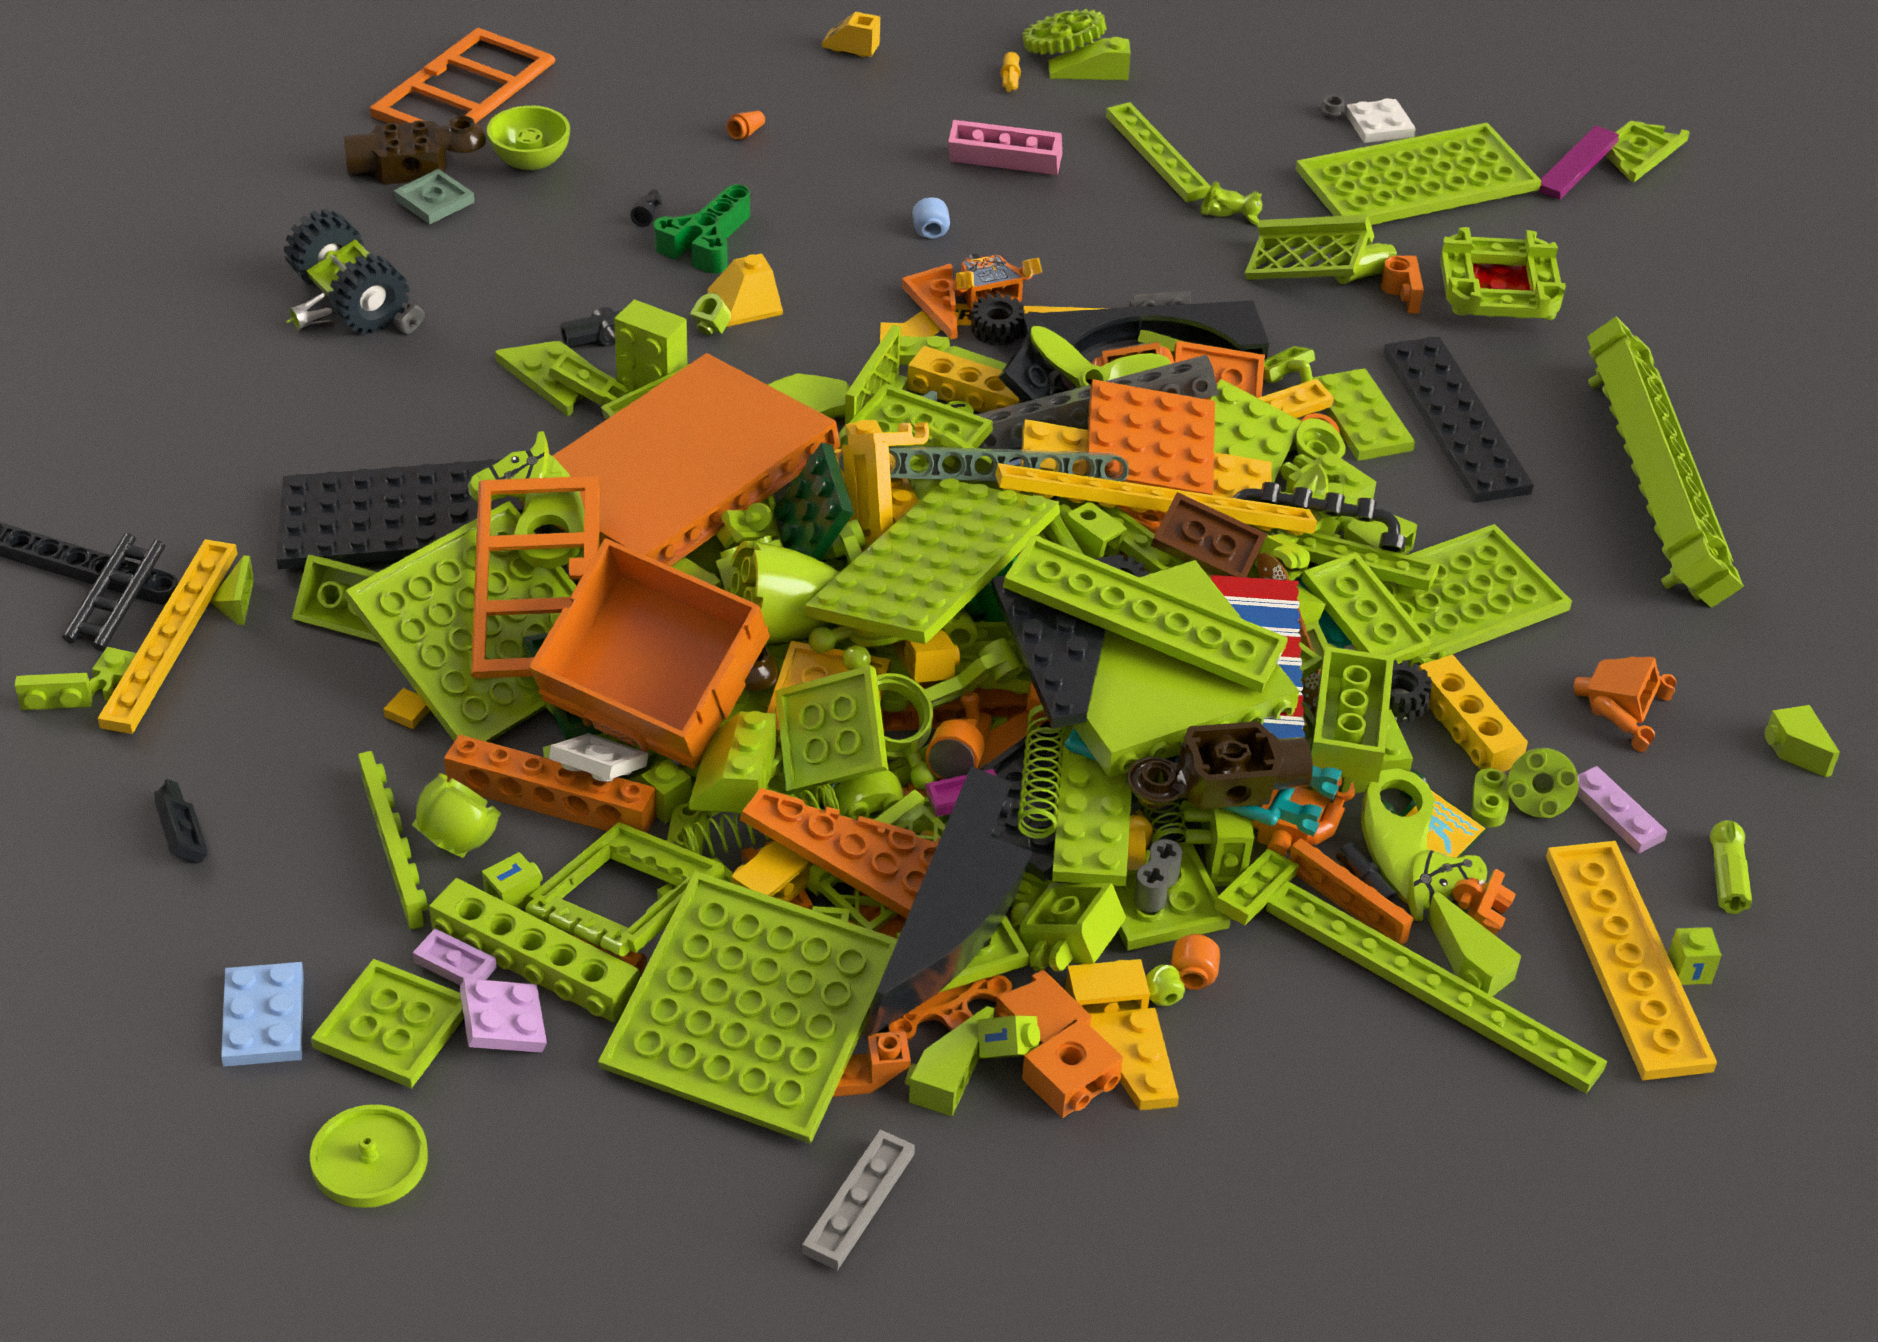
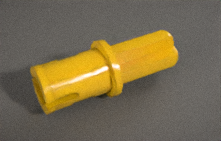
[1000,52,1021,93]

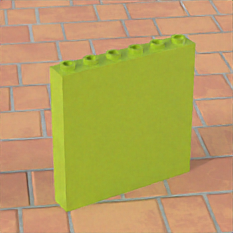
[1012,560,1299,778]

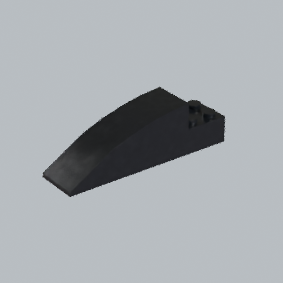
[863,767,1032,1036]

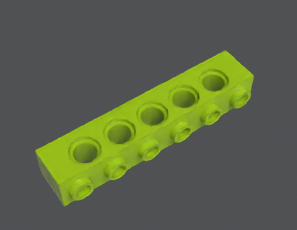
[429,878,639,1022]

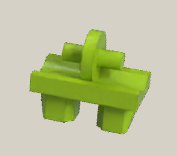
[716,503,778,549]

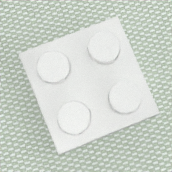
[1345,99,1415,143]
[549,733,648,782]

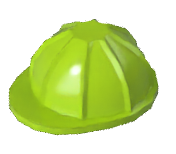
[1295,418,1346,461]

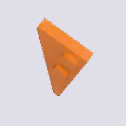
[902,263,958,340]

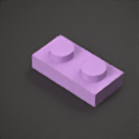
[412,929,497,986]

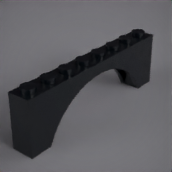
[1021,300,1269,360]

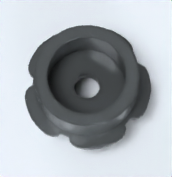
[1320,95,1346,119]

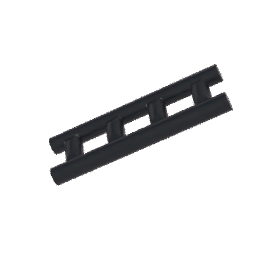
[62,533,165,651]

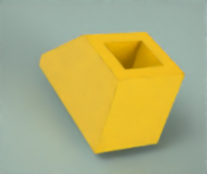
[822,12,880,57]

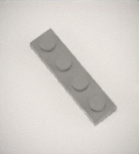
[802,1129,915,1271]

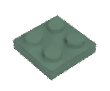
[394,169,475,224]

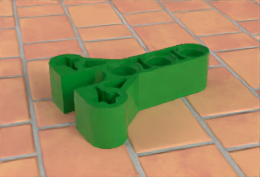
[654,184,750,274]

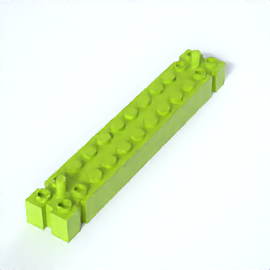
[1587,316,1744,608]

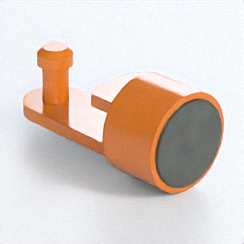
[926,691,992,780]

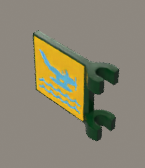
[1381,770,1488,858]

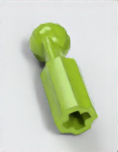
[1710,820,1752,914]

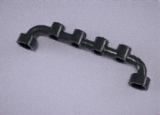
[1232,482,1407,553]

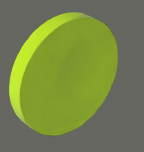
[310,1104,428,1208]

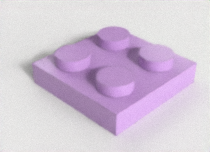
[460,978,547,1053]

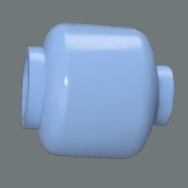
[912,197,950,239]

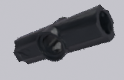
[560,307,622,348]

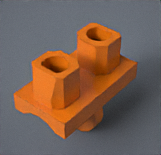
[1453,869,1516,935]

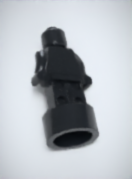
[630,189,662,227]

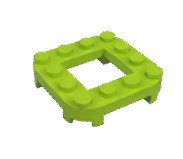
[1440,227,1566,320]

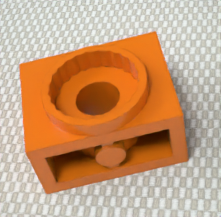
[1022,1018,1123,1118]

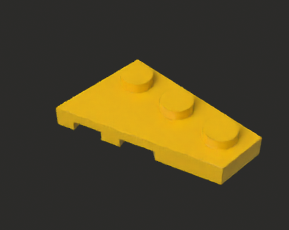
[1090,1008,1179,1110]

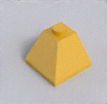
[707,253,783,327]

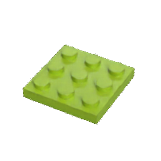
[1209,379,1302,483]
[775,665,888,794]
[1113,842,1231,951]
[311,959,464,1088]

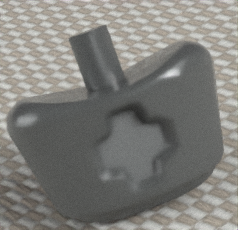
[393,303,425,335]

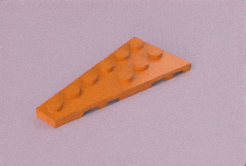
[740,788,940,918]

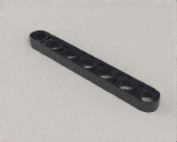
[0,522,178,604]

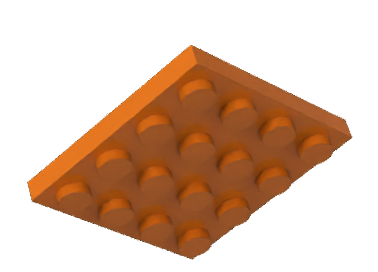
[1085,379,1215,495]

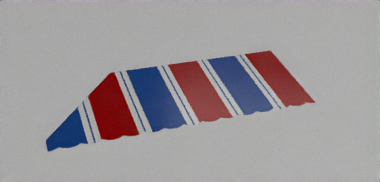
[1211,575,1305,739]

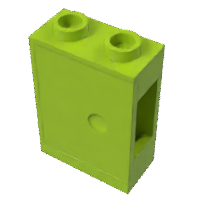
[1181,800,1254,886]

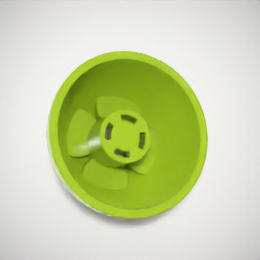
[487,106,570,171]

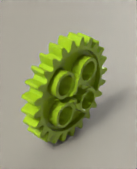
[1022,9,1107,55]

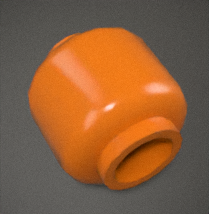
[1170,934,1220,990]

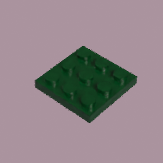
[773,442,854,561]

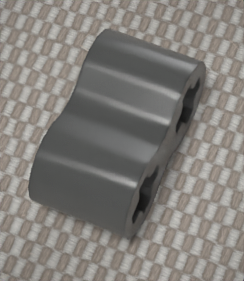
[1134,839,1182,912]

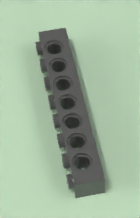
[977,355,1219,449]

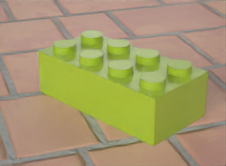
[1311,646,1394,783]

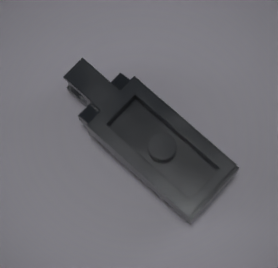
[154,779,208,863]

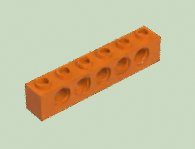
[444,734,657,833]

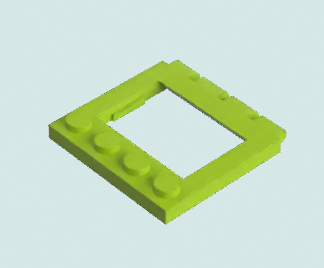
[525,822,726,956]

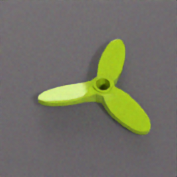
[1030,326,1171,430]

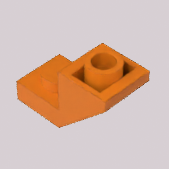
[833,1031,911,1097]

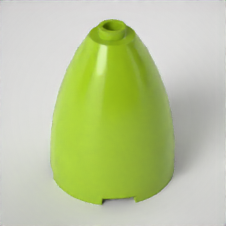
[725,541,842,645]

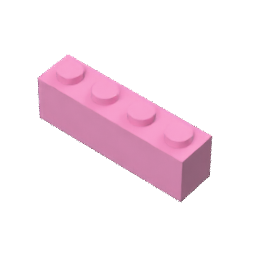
[948,120,1062,175]

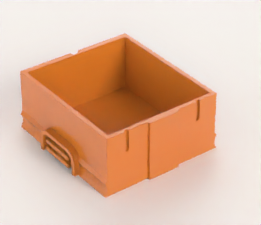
[529,538,771,770]

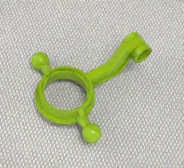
[809,519,903,654]
[843,638,1023,790]

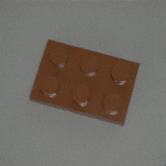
[1150,492,1267,577]

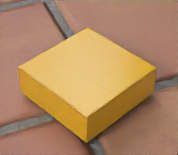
[383,688,431,729]

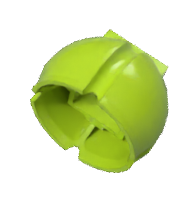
[412,773,501,858]

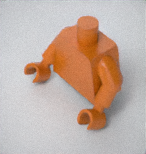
[1574,656,1676,752]
[1251,777,1355,857]

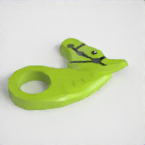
[468,431,584,569]
[1361,768,1488,921]

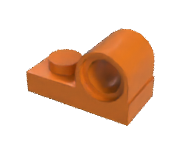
[1381,256,1424,313]

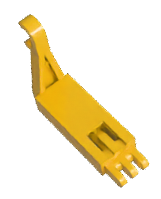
[842,422,929,553]

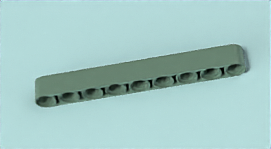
[838,446,1129,482]

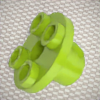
[1508,748,1579,818]

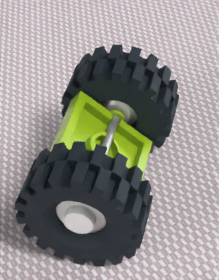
[284,209,410,334]

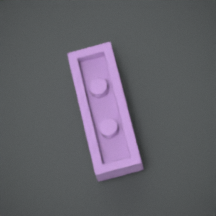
[1576,766,1667,854]

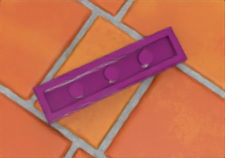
[1537,125,1619,200]

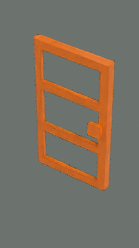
[370,27,555,124]
[471,476,600,679]

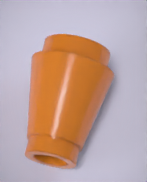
[726,110,765,140]

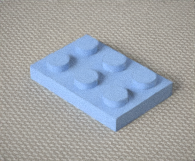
[221,962,304,1067]

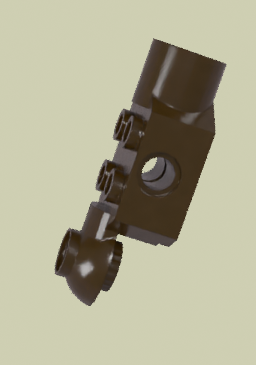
[344,116,487,185]
[1128,721,1313,810]

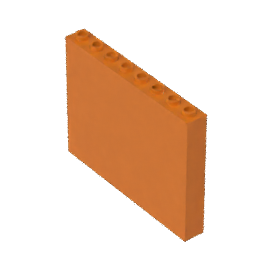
[521,353,840,567]

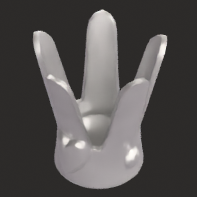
[286,293,332,330]

